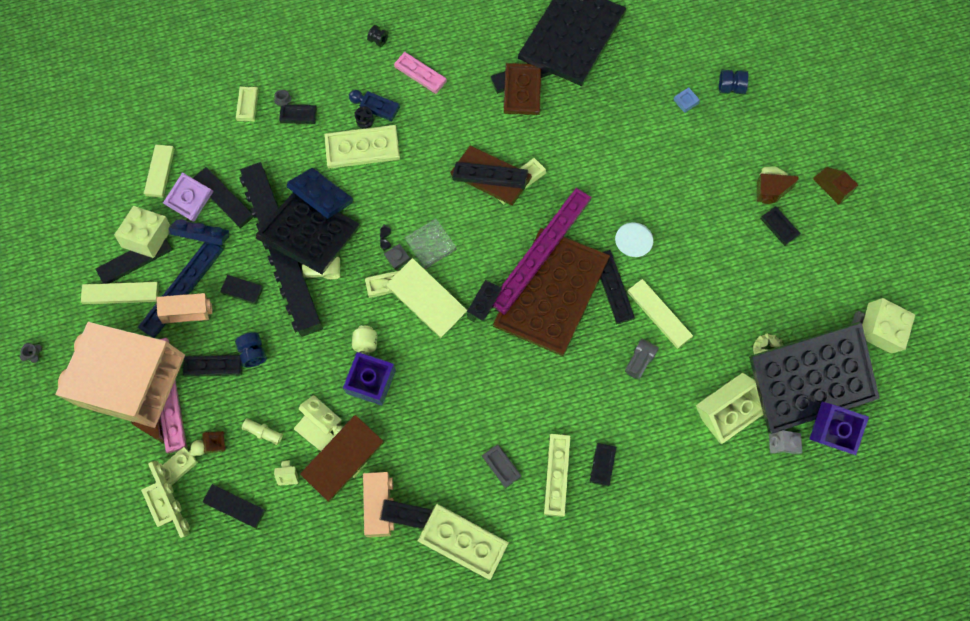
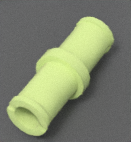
[242,418,283,446]

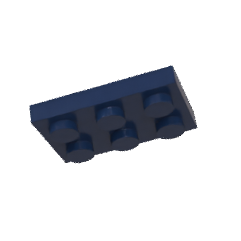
[287,167,353,219]

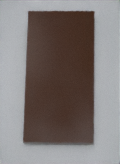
[450,145,532,206]
[300,415,384,502]

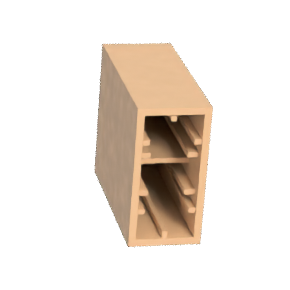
[55,322,185,428]

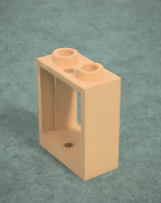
[156,293,213,324]

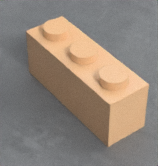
[363,472,395,537]

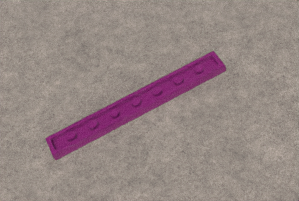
[493,188,592,315]

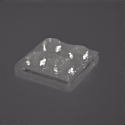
[405,219,457,269]

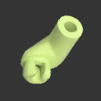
[759,166,788,175]

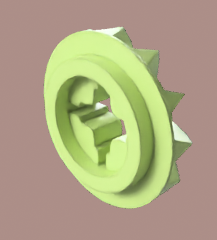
[753,333,783,355]

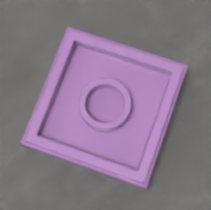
[163,172,213,222]

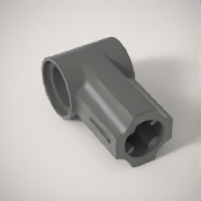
[625,338,659,379]

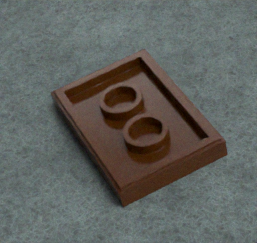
[504,63,541,115]

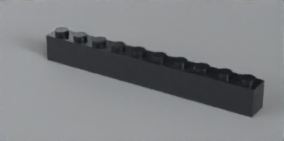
[239,162,323,337]

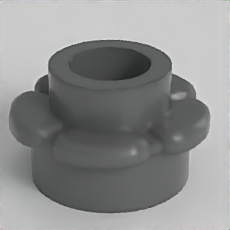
[274,90,292,106]

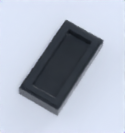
[279,105,317,124]
[761,206,801,246]
[220,275,263,305]
[589,443,617,487]

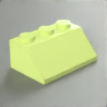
[696,373,763,444]

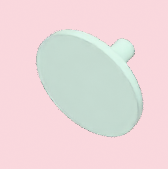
[615,222,653,257]

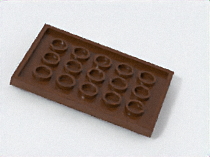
[493,228,610,357]

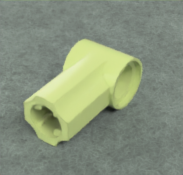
[302,257,340,279]

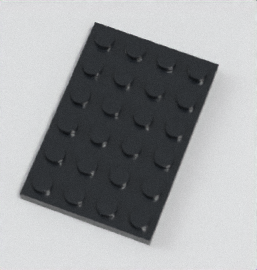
[518,0,626,86]
[749,322,880,434]

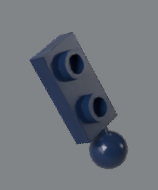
[349,90,400,122]

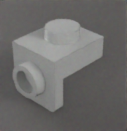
[769,430,802,454]

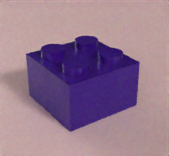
[343,352,396,406]
[809,402,869,455]

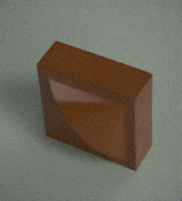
[202,431,226,453]

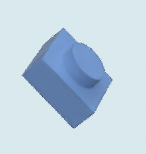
[674,87,700,113]

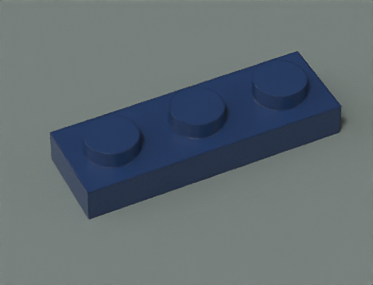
[169,219,229,245]

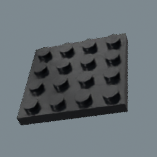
[256,192,360,275]

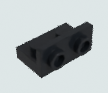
[467,280,502,322]

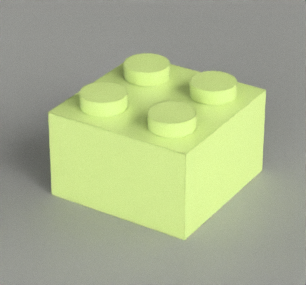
[114,206,170,258]
[862,298,915,353]

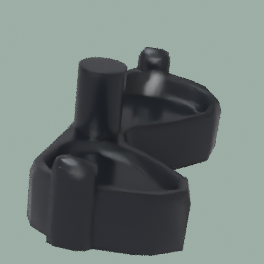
[380,224,391,251]

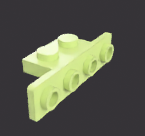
[141,461,190,538]

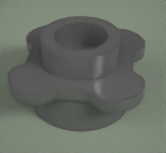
[20,343,42,363]

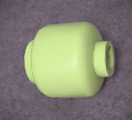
[352,325,378,355]

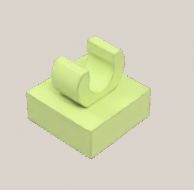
[274,460,298,486]

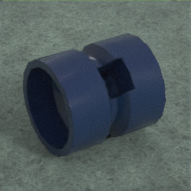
[719,69,748,94]
[235,332,267,368]

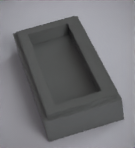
[482,444,522,489]

